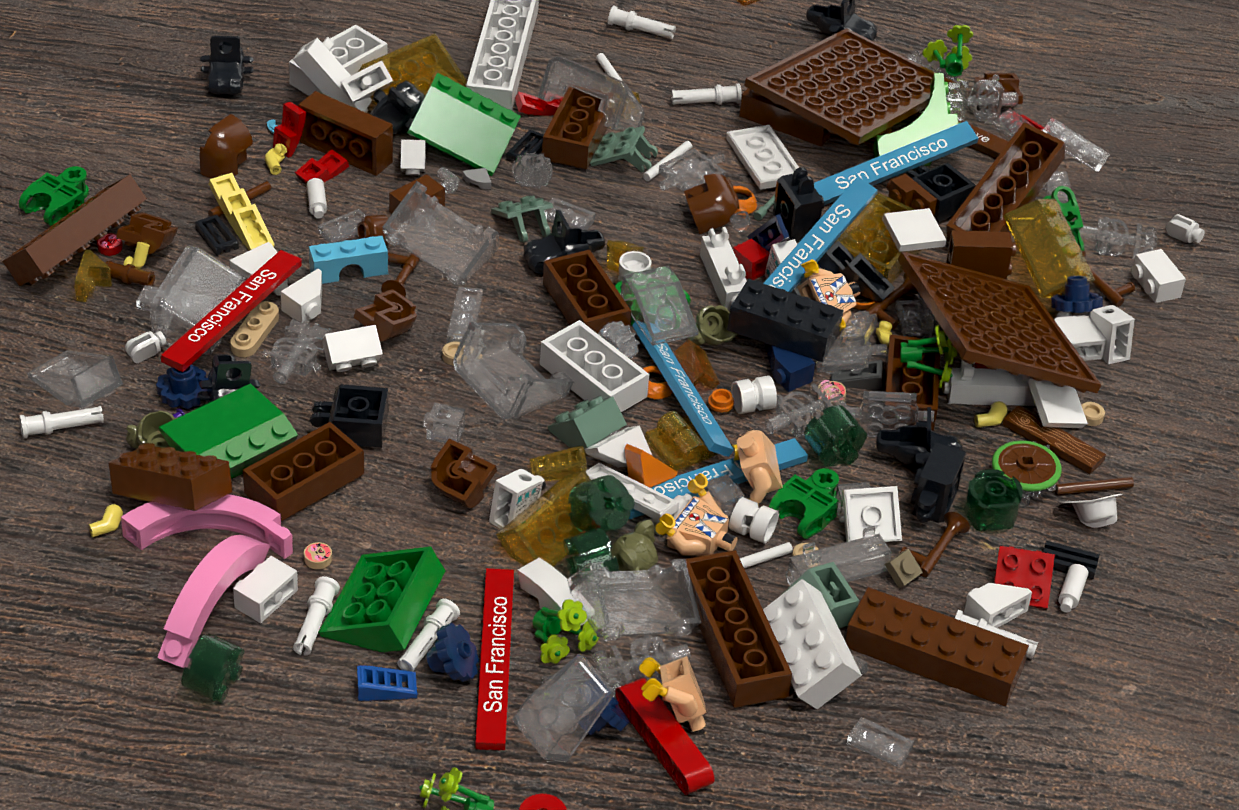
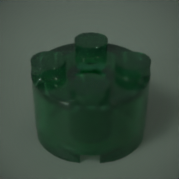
[804,405,868,467]
[964,469,1023,531]
[568,475,635,535]
[563,527,620,592]
[181,633,245,703]

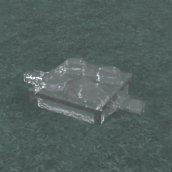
[659,148,726,192]
[812,336,887,374]
[844,391,934,437]

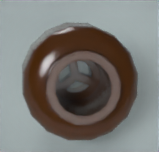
[357,215,395,246]

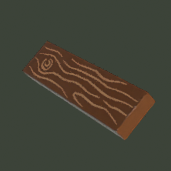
[1002,406,1106,474]

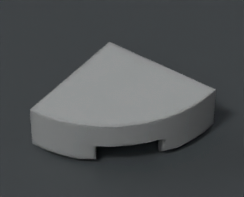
[463,168,491,189]

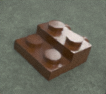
[883,174,937,216]

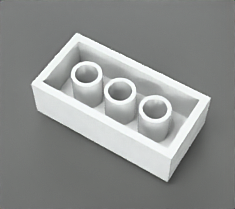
[289,25,388,96]
[540,320,649,412]
[763,579,862,709]

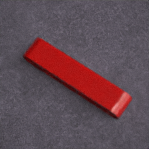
[615,678,715,795]

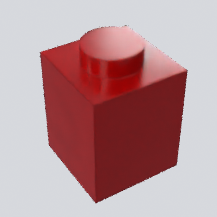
[733,238,770,280]

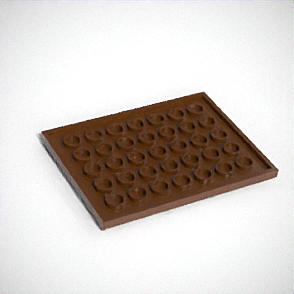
[744,28,957,145]
[898,251,1101,393]

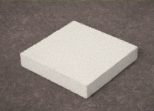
[883,208,946,252]
[1028,378,1088,428]
[842,486,902,545]

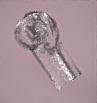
[437,167,460,194]

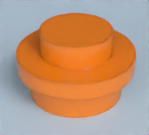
[708,389,734,413]

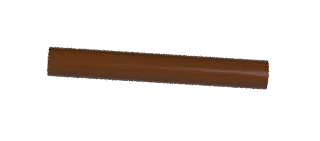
[208,181,271,217]
[1054,477,1134,495]

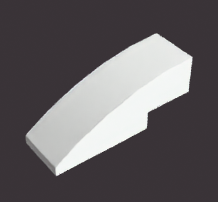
[518,558,597,625]

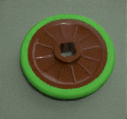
[992,441,1062,491]

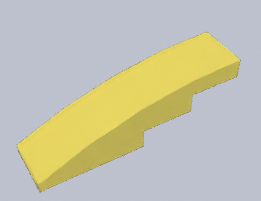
[209,173,275,251]

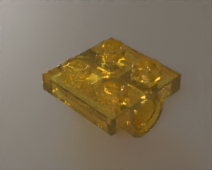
[645,411,718,471]

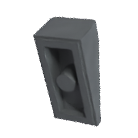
[831,360,885,390]

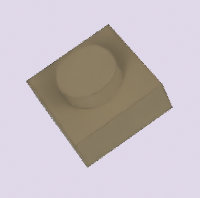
[884,549,923,588]

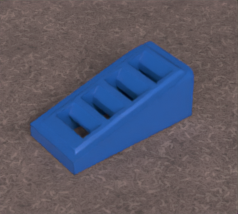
[357,665,417,701]

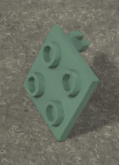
[590,126,658,172]
[491,196,553,243]

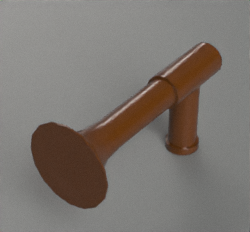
[381,251,421,297]
[1066,251,1135,307]
[862,273,919,330]
[900,512,970,577]

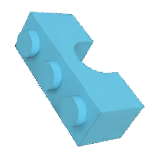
[309,236,388,284]

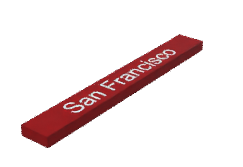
[161,250,302,372]
[475,568,514,750]

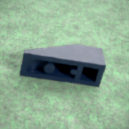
[747,214,789,253]
[765,343,815,392]

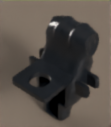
[806,0,878,41]
[200,36,254,96]
[371,80,425,135]
[523,210,605,274]
[198,354,261,402]
[876,407,963,472]

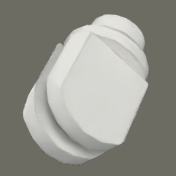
[1166,214,1205,243]
[125,331,167,363]

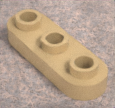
[230,301,279,357]

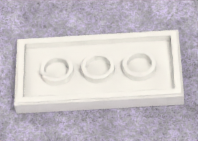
[726,125,799,190]

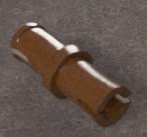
[103,261,155,288]

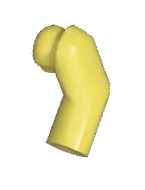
[265,144,287,175]
[123,242,150,269]
[876,321,892,347]
[974,401,1007,427]
[88,504,123,537]

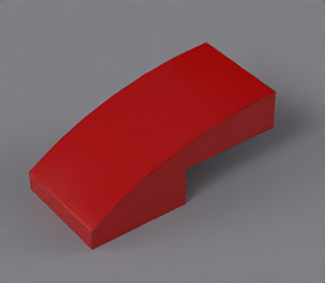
[515,90,563,116]
[273,101,306,158]
[295,149,349,183]

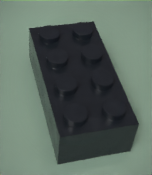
[727,279,844,362]

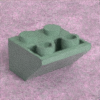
[547,396,627,451]
[781,562,859,628]

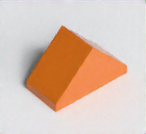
[624,444,678,488]

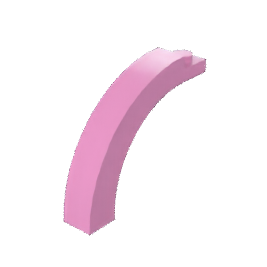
[121,494,293,559]
[157,535,270,669]

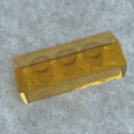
[1003,199,1095,298]
[496,470,613,567]

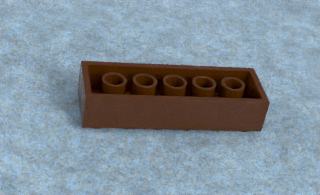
[946,122,1065,242]
[2,174,147,286]
[680,550,792,708]
[845,587,1029,707]

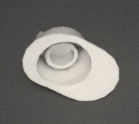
[1058,494,1122,528]

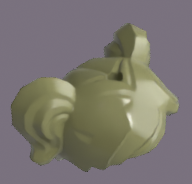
[687,305,739,348]
[126,411,179,449]
[609,520,658,577]

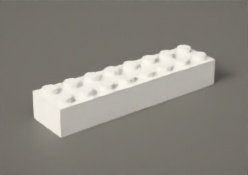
[466,0,539,110]

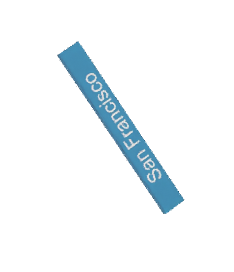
[814,121,978,205]
[763,176,878,293]
[632,319,734,457]
[606,438,808,523]

